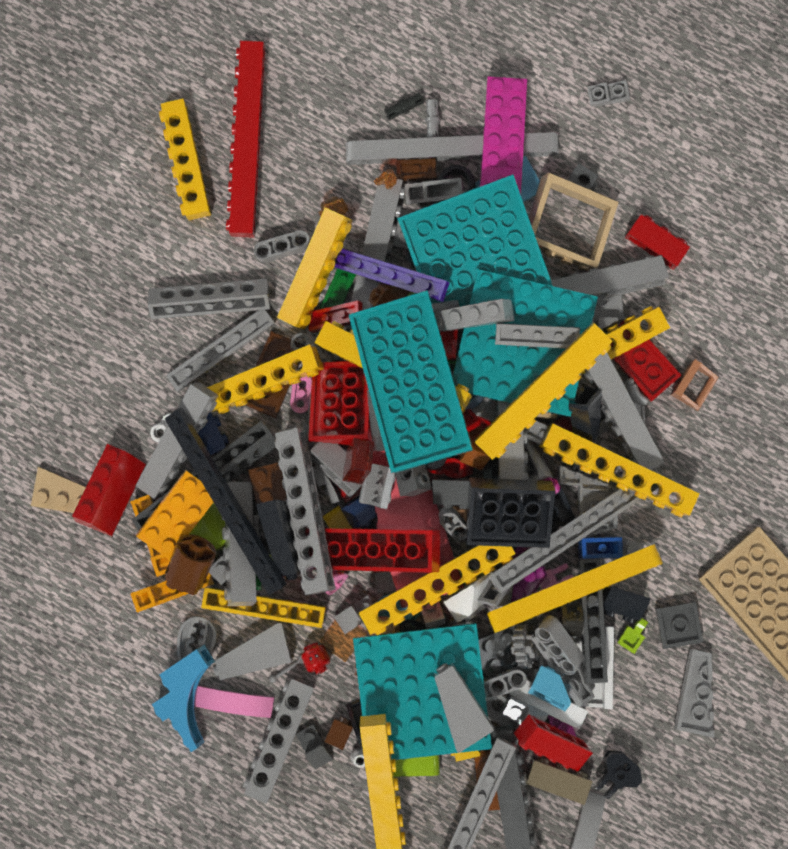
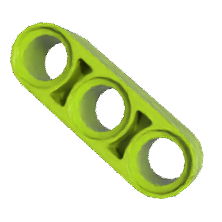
[393,755,440,777]

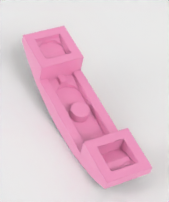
[194,685,274,718]

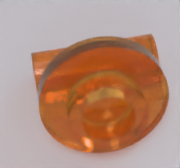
[374,169,397,190]

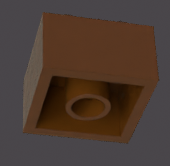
[249,463,298,504]

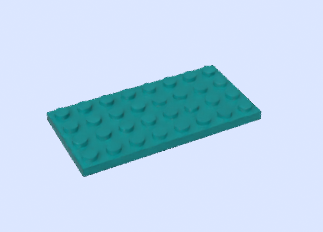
[349,291,473,474]

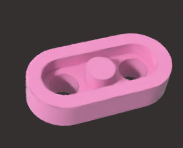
[290,376,312,414]

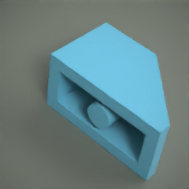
[528,666,571,711]

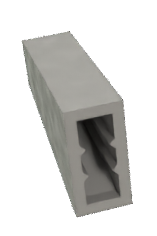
[213,622,293,680]
[435,663,494,753]

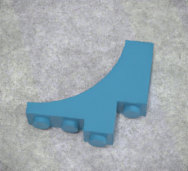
[152,645,215,752]

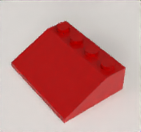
[309,361,372,445]

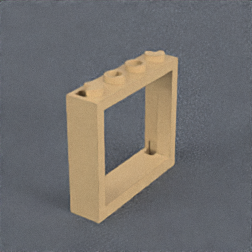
[529,173,619,272]

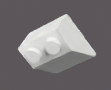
[444,572,492,623]

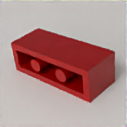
[625,214,690,270]

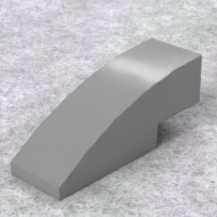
[405,178,463,205]

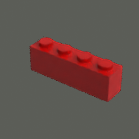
[514,714,593,771]

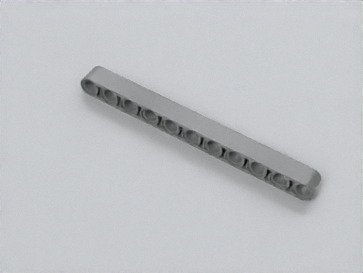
[345,132,559,165]

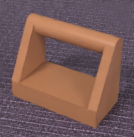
[671,359,719,411]

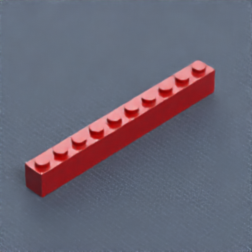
[226,41,265,238]

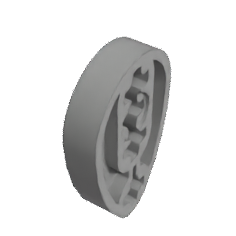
[177,616,217,661]

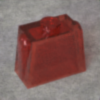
[342,438,374,485]

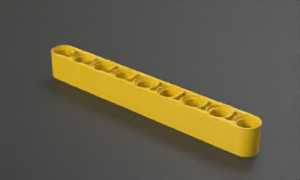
[487,544,663,633]

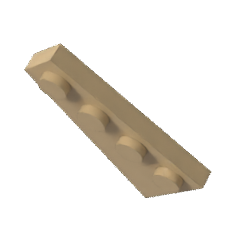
[31,467,86,513]

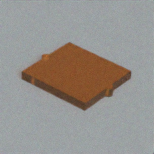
[319,621,367,662]

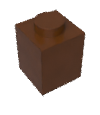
[324,716,353,750]

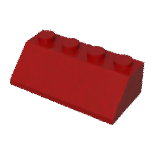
[72,444,146,537]

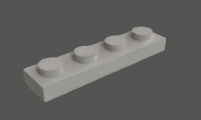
[495,323,580,348]

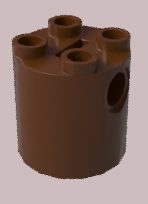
[165,535,216,595]

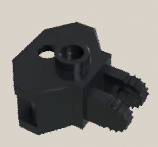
[594,750,642,799]

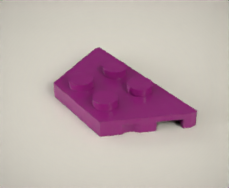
[504,547,547,603]

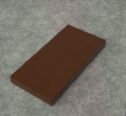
[244,331,305,419]

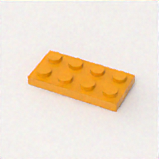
[136,470,213,560]

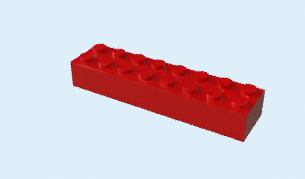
[305,528,440,573]

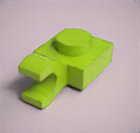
[617,618,648,654]

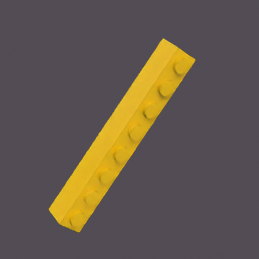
[314,321,472,413]
[475,323,613,460]
[360,714,406,849]

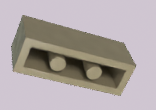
[526,756,593,805]

